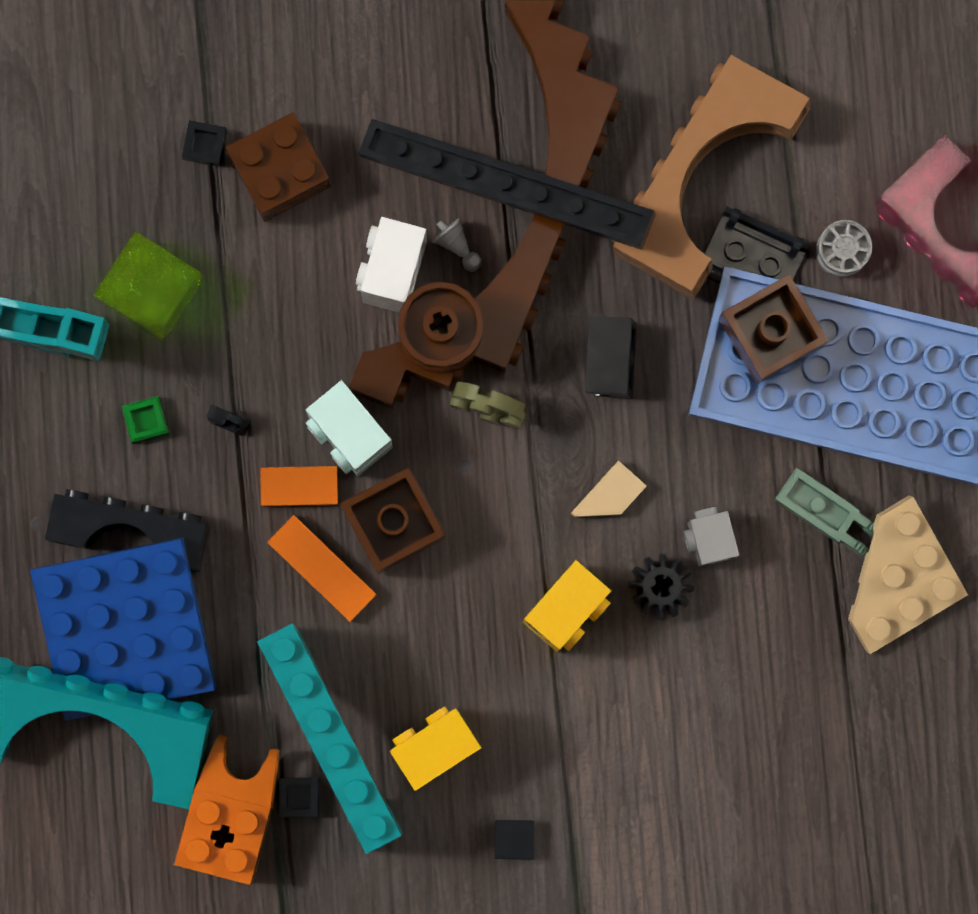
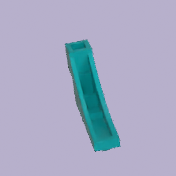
[0,297,110,362]

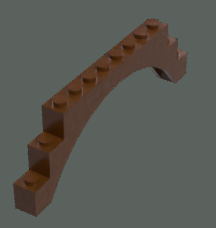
[349,0,622,409]

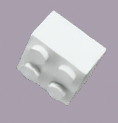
[356,217,427,312]

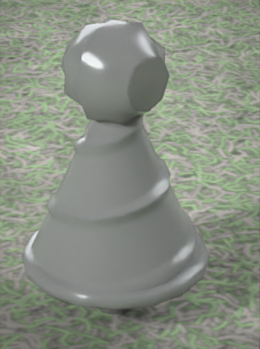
[431,218,482,273]

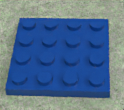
[30,537,217,721]

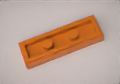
[267,515,377,623]

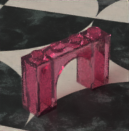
[875,134,978,308]

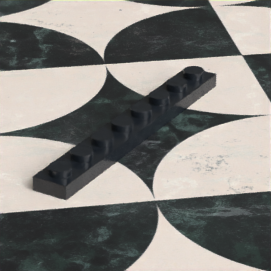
[358,119,656,250]

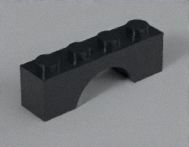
[45,489,209,572]

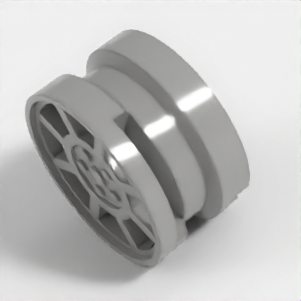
[816,220,872,278]

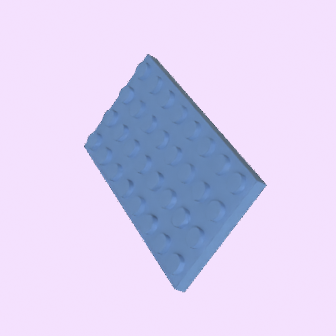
[688,266,978,486]

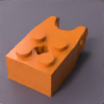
[174,734,279,885]

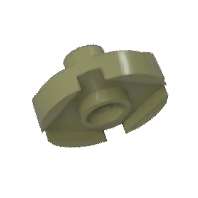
[449,382,528,429]

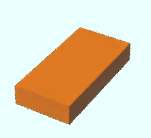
[260,466,338,507]

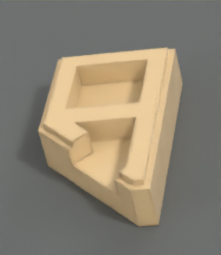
[571,460,647,518]

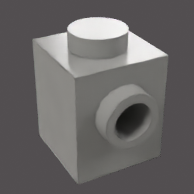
[683,507,739,567]

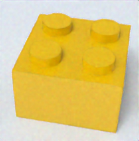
[522,560,611,652]
[390,706,481,791]

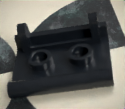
[705,206,810,284]

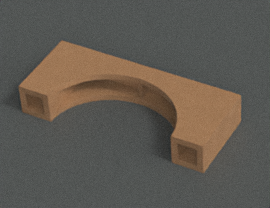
[611,55,810,300]

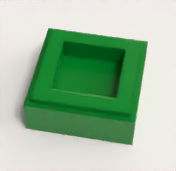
[121,396,170,444]

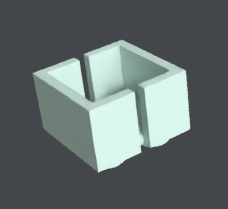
[305,380,393,477]

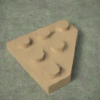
[848,495,968,654]

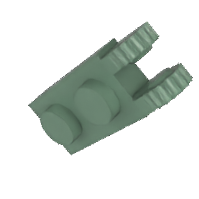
[774,468,874,558]

